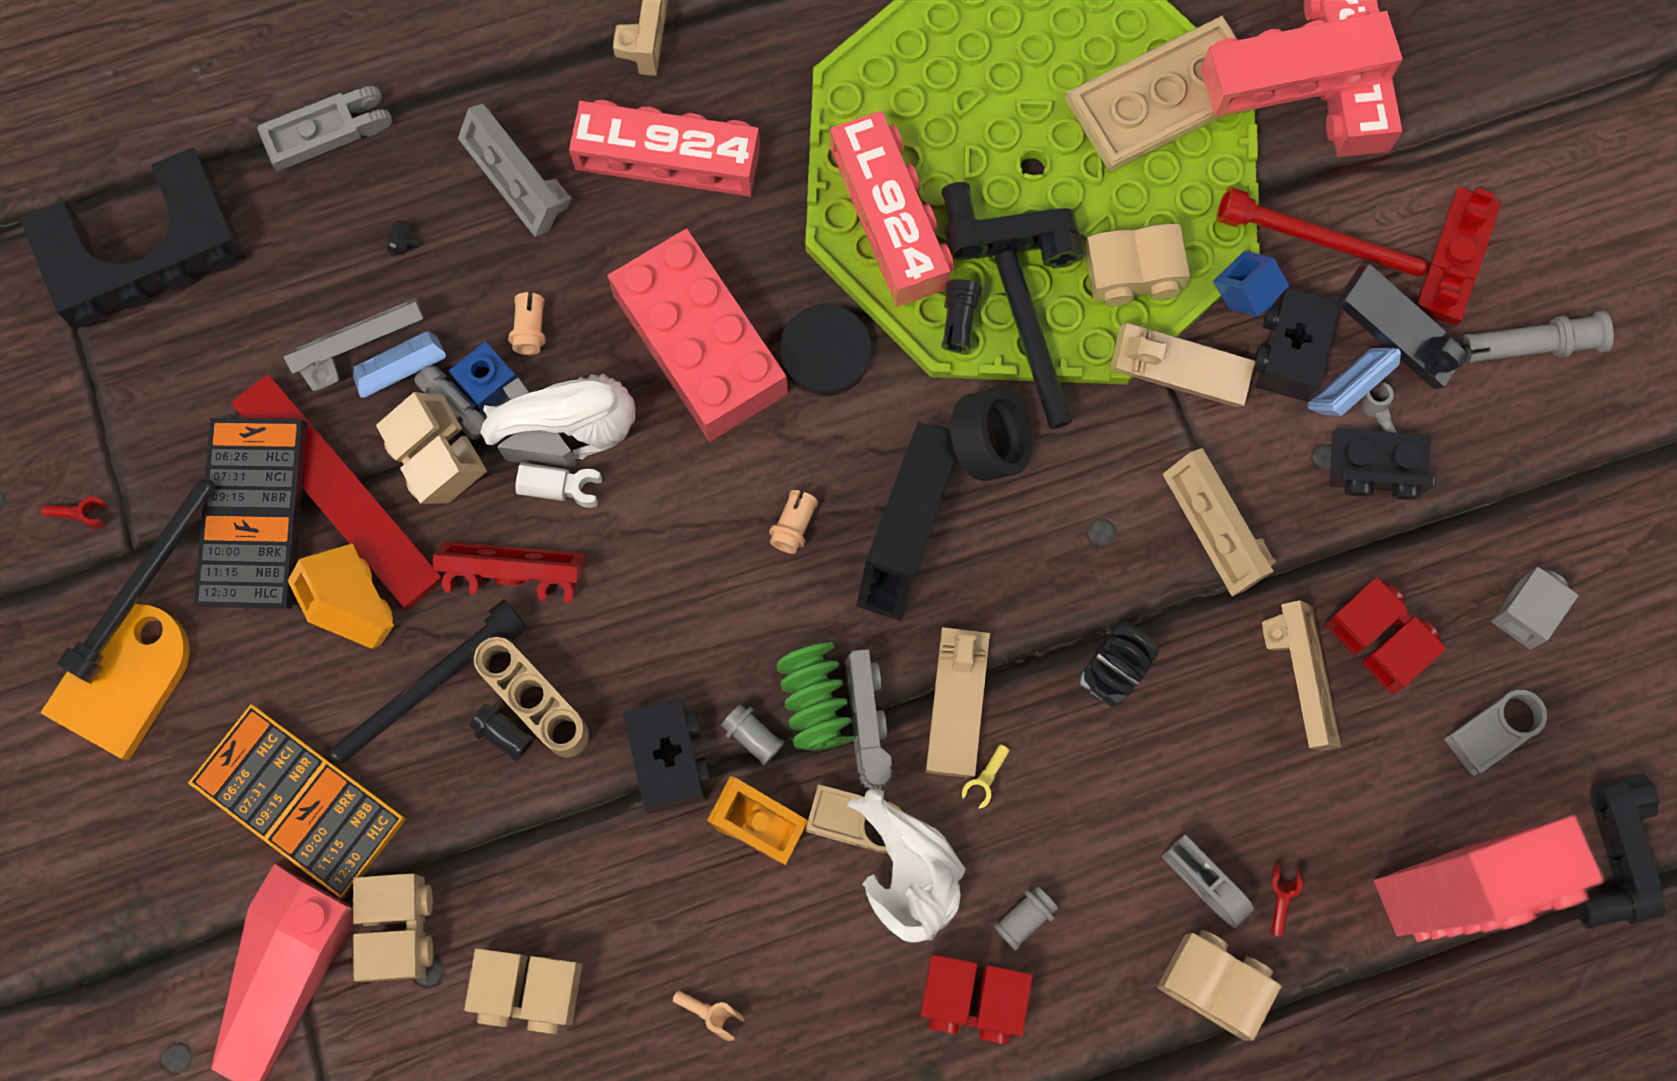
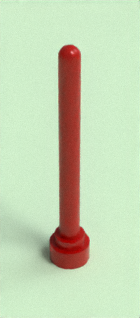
[1216,186,1428,277]

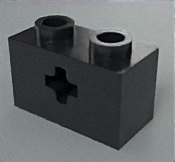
[1253,288,1340,402]
[623,699,712,814]

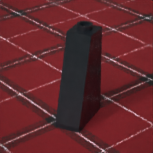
[856,421,957,621]

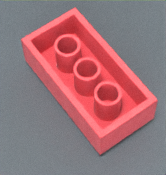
[607,228,788,442]

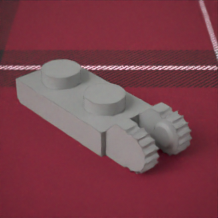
[257,86,392,172]
[844,649,893,790]

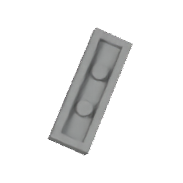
[458,104,571,237]
[284,298,424,391]

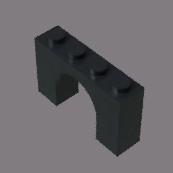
[20,147,246,329]

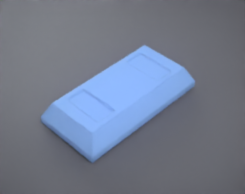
[353,331,446,398]
[1307,348,1401,416]

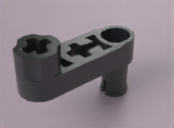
[941,182,1084,269]
[1576,773,1666,929]

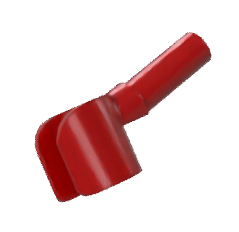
[41,496,109,530]
[1271,862,1302,937]

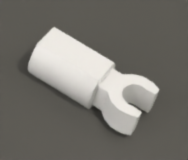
[516,463,602,508]

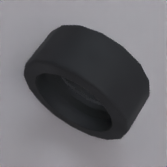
[950,387,1033,482]

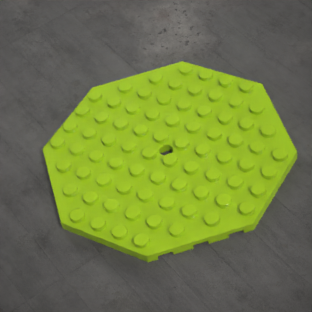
[805,0,1260,385]

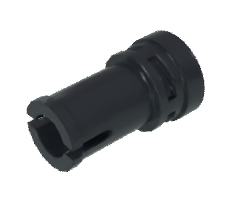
[941,279,983,353]

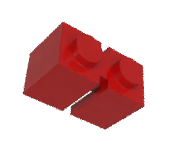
[1324,577,1447,695]
[919,955,1033,1045]

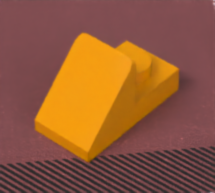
[707,776,808,865]

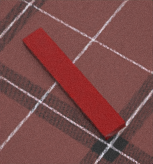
[231,374,443,611]

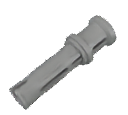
[1462,311,1614,364]

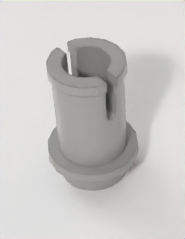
[721,704,785,766]
[993,886,1058,951]

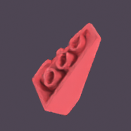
[211,863,354,1081]

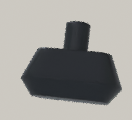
[387,220,420,256]

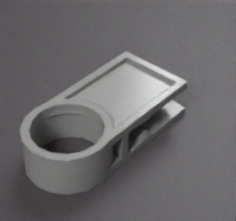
[1444,690,1547,777]
[1161,834,1254,928]

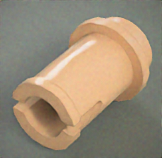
[508,292,546,355]
[769,490,818,554]

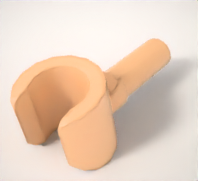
[673,990,744,1041]

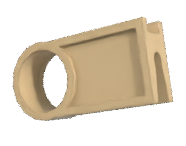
[806,784,903,853]

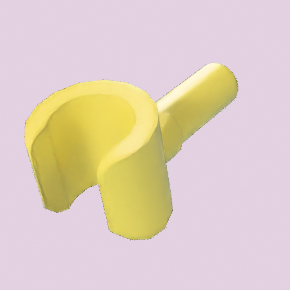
[962,745,1010,809]

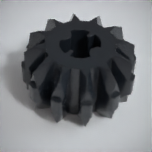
[1080,621,1158,707]

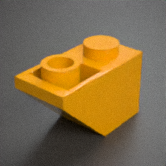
[288,544,394,649]

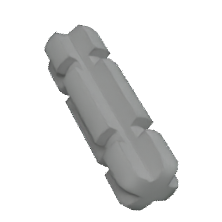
[414,365,487,440]

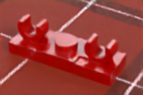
[1415,187,1502,326]
[433,541,586,603]

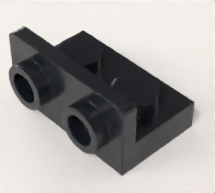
[1330,428,1437,500]

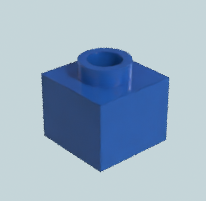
[1213,251,1289,317]
[449,341,517,415]

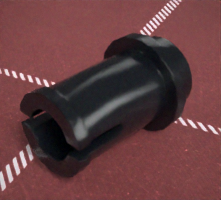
[469,703,535,762]

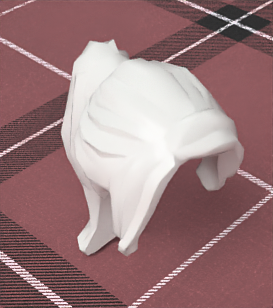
[481,373,636,460]
[847,789,966,943]

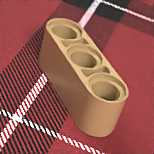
[474,637,589,758]

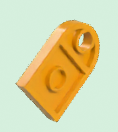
[41,604,190,762]

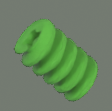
[776,642,856,750]

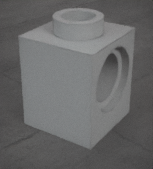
[1490,567,1579,650]

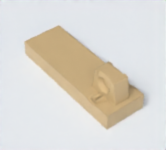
[613,0,668,76]
[1109,323,1255,407]
[1163,448,1276,596]
[1262,600,1341,751]
[925,627,990,779]

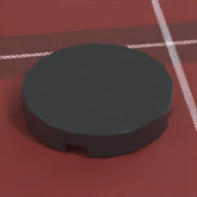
[779,305,872,397]

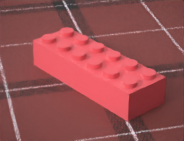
[1373,815,1603,942]

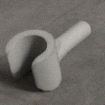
[1361,383,1397,433]

